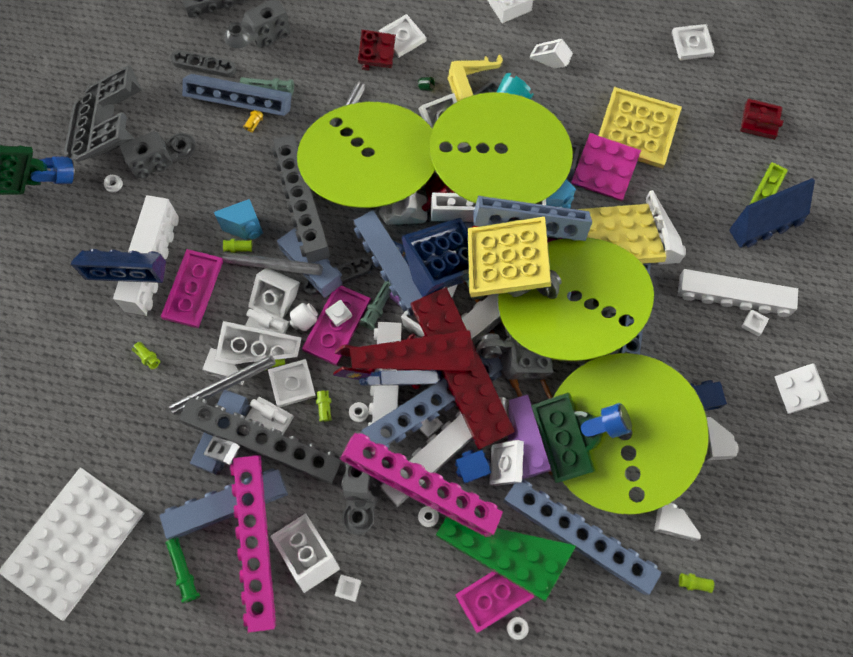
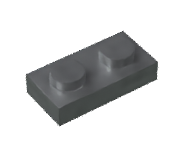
[204,436,239,465]

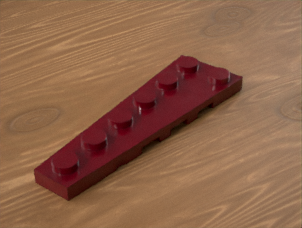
[350,330,476,371]

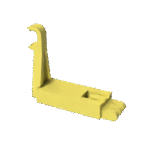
[448,55,503,102]

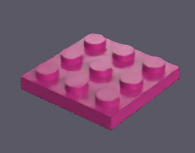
[571,133,641,201]

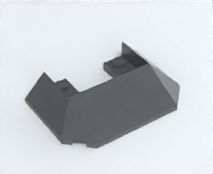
[63,65,142,162]

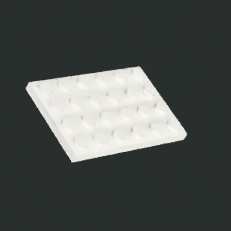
[0,467,145,621]

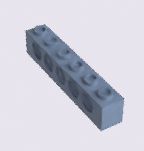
[473,196,592,241]

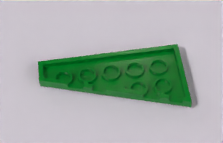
[436,517,576,602]

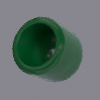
[418,77,435,91]

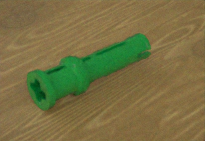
[165,538,200,604]

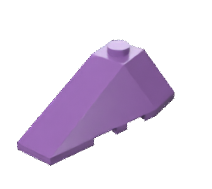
[508,395,551,479]

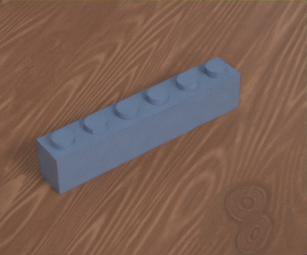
[183,74,292,116]
[353,210,422,316]
[160,468,288,540]

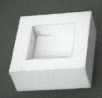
[325,300,352,327]
[742,310,769,336]
[419,418,443,439]
[335,575,361,602]

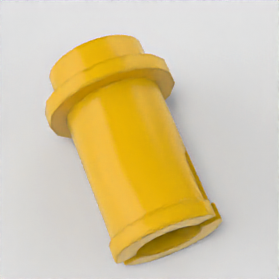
[243,110,263,133]

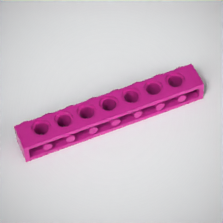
[340,433,503,537]
[230,455,276,633]

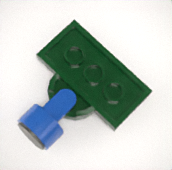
[0,145,75,195]
[531,393,632,483]

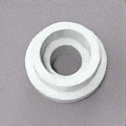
[104,175,123,193]
[349,402,369,422]
[418,506,439,527]
[507,617,528,640]

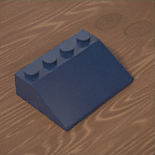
[729,178,815,248]
[402,217,469,297]

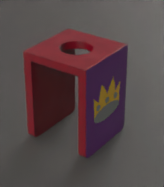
[333,344,375,380]

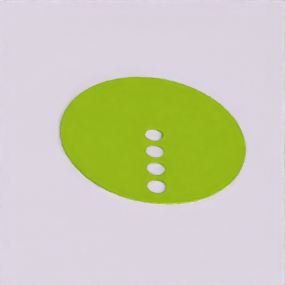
[429,92,573,204]
[297,102,435,208]
[498,238,654,361]
[553,353,708,514]

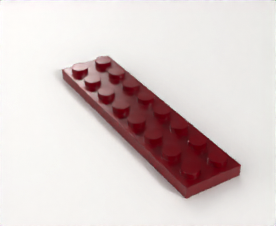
[410,287,515,449]

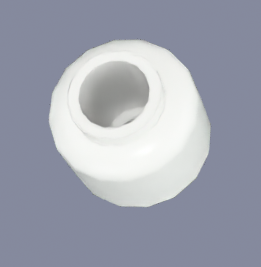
[289,303,318,331]

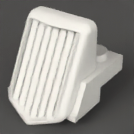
[379,192,427,225]

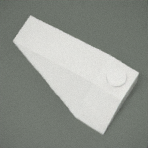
[646,191,686,265]
[215,321,301,364]

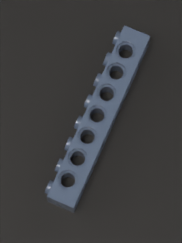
[360,356,502,449]
[503,479,662,595]

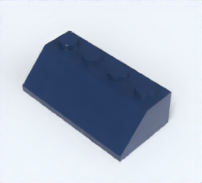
[71,249,166,283]

